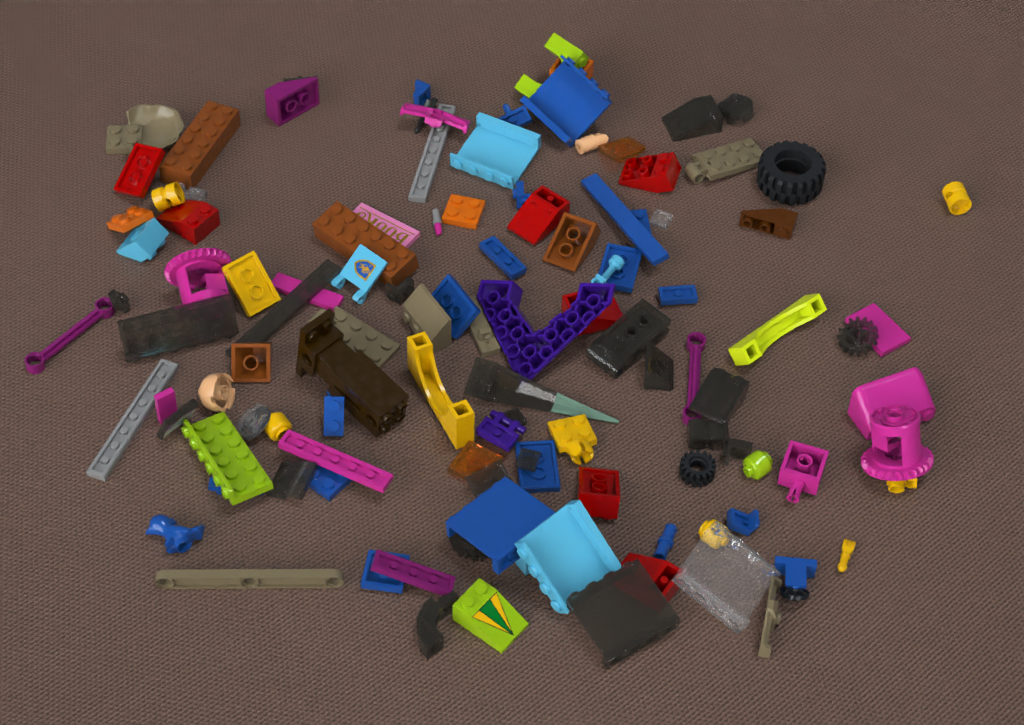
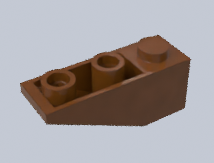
[739,208,798,240]

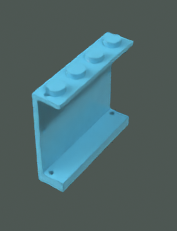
[450,112,541,190]
[514,500,624,614]

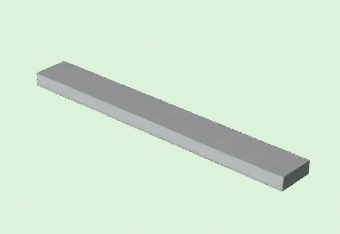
[408,103,456,204]
[86,358,179,482]

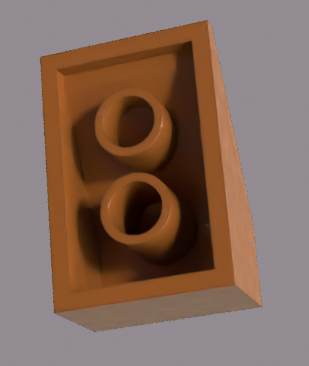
[542,212,601,273]

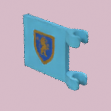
[331,244,388,304]

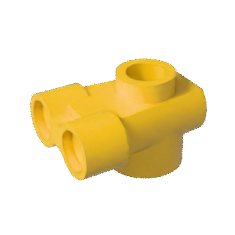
[886,478,917,493]

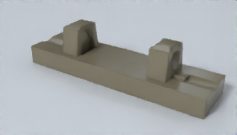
[468,295,500,358]

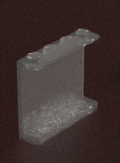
[671,521,781,634]

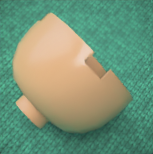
[198,373,235,412]

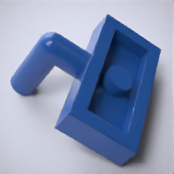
[497,103,533,127]

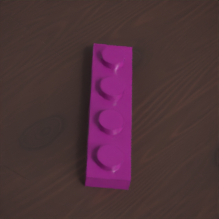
[370,549,456,598]

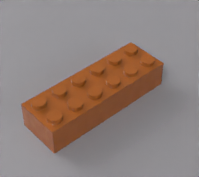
[159,100,241,191]
[312,201,419,291]

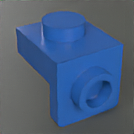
[513,181,532,209]
[727,508,760,536]

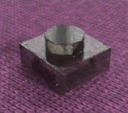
[108,289,131,314]
[516,448,541,472]

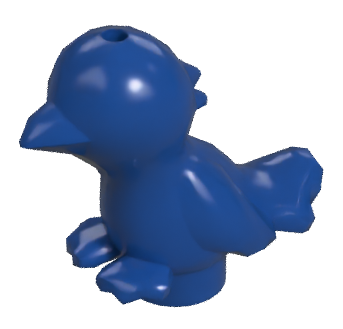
[146,514,205,554]

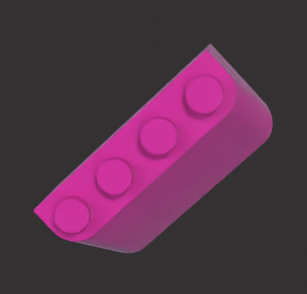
[847,367,936,440]

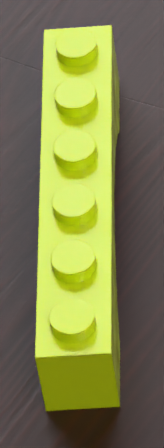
[728,293,827,366]

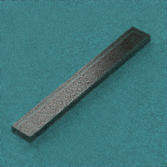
[226,259,342,358]

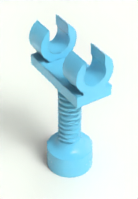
[591,255,625,283]

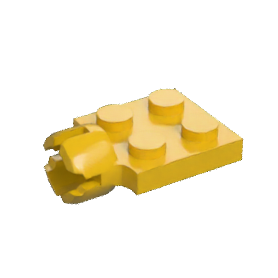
[547,414,597,465]

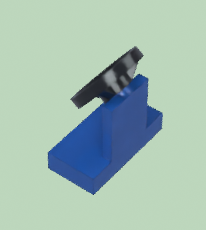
[773,556,817,600]

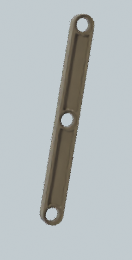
[155,569,344,589]

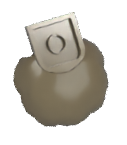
[106,104,184,154]

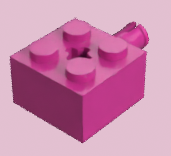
[777,440,829,503]

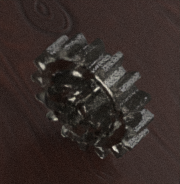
[837,316,879,357]

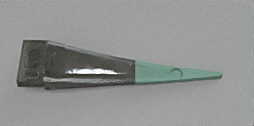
[464,357,619,424]

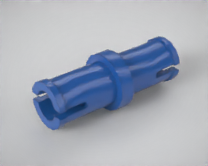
[653,523,678,560]

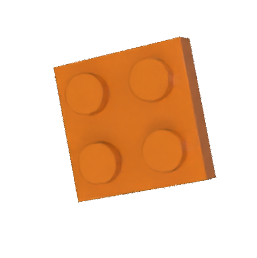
[442,194,486,230]
[106,206,154,233]

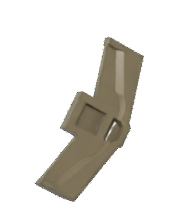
[758,576,782,658]

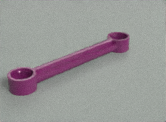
[25,297,115,374]
[682,332,706,427]

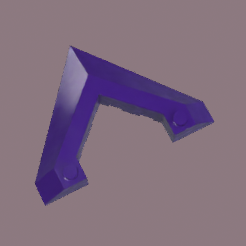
[477,280,616,388]

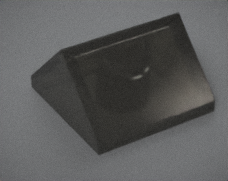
[643,341,674,391]

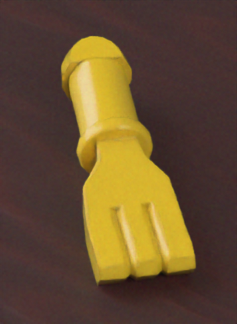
[837,539,856,572]

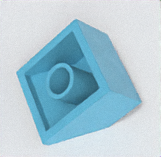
[116,218,169,262]

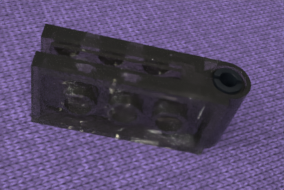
[585,298,671,379]

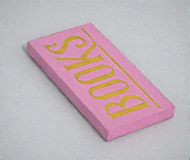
[353,203,420,248]

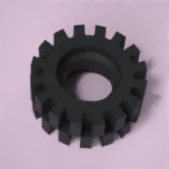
[679,449,716,488]

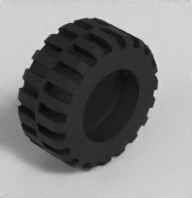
[756,141,826,206]

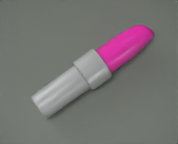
[432,208,442,236]

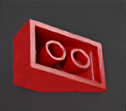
[156,199,220,245]
[577,466,620,520]

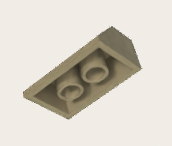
[402,283,452,353]

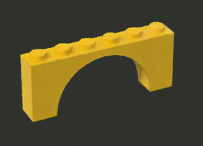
[407,331,475,450]

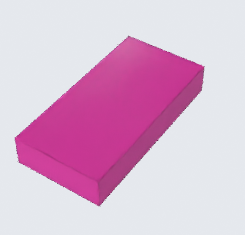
[154,387,179,425]

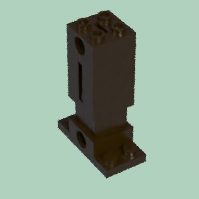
[295,308,409,438]

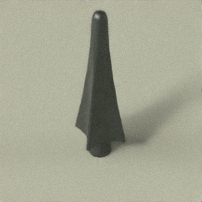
[415,97,438,133]

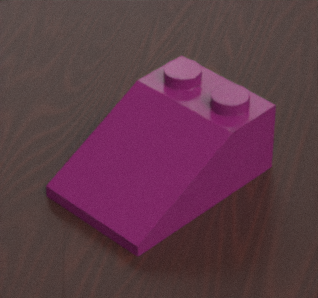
[264,77,320,126]

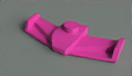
[400,103,470,134]

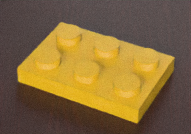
[221,250,281,317]

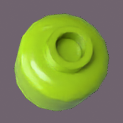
[743,450,773,480]

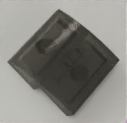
[266,460,318,500]

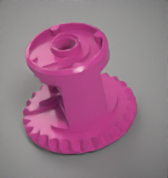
[164,248,232,321]
[861,404,934,481]

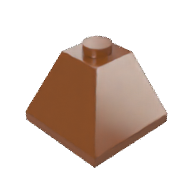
[231,342,272,382]

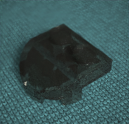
[712,93,754,125]

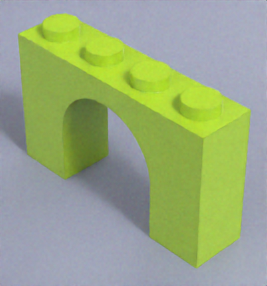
[514,33,589,99]

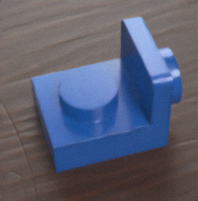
[413,79,431,106]

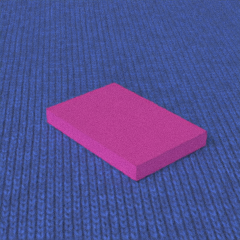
[845,303,911,357]

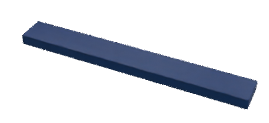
[581,173,669,266]

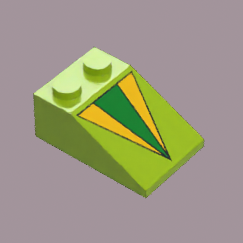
[452,578,529,653]

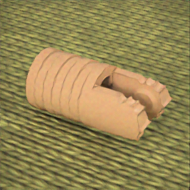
[575,133,609,154]

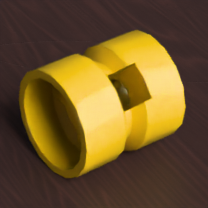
[942,181,972,215]
[151,182,185,212]

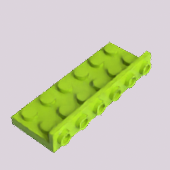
[181,411,274,506]

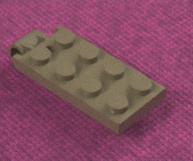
[684,138,763,184]
[308,306,400,369]

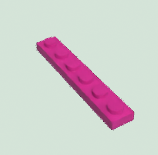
[278,429,393,493]

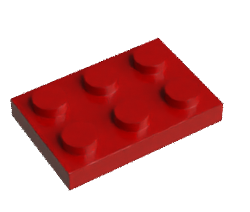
[113,143,166,199]

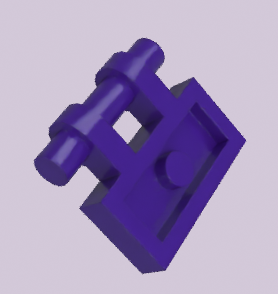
[475,410,527,452]

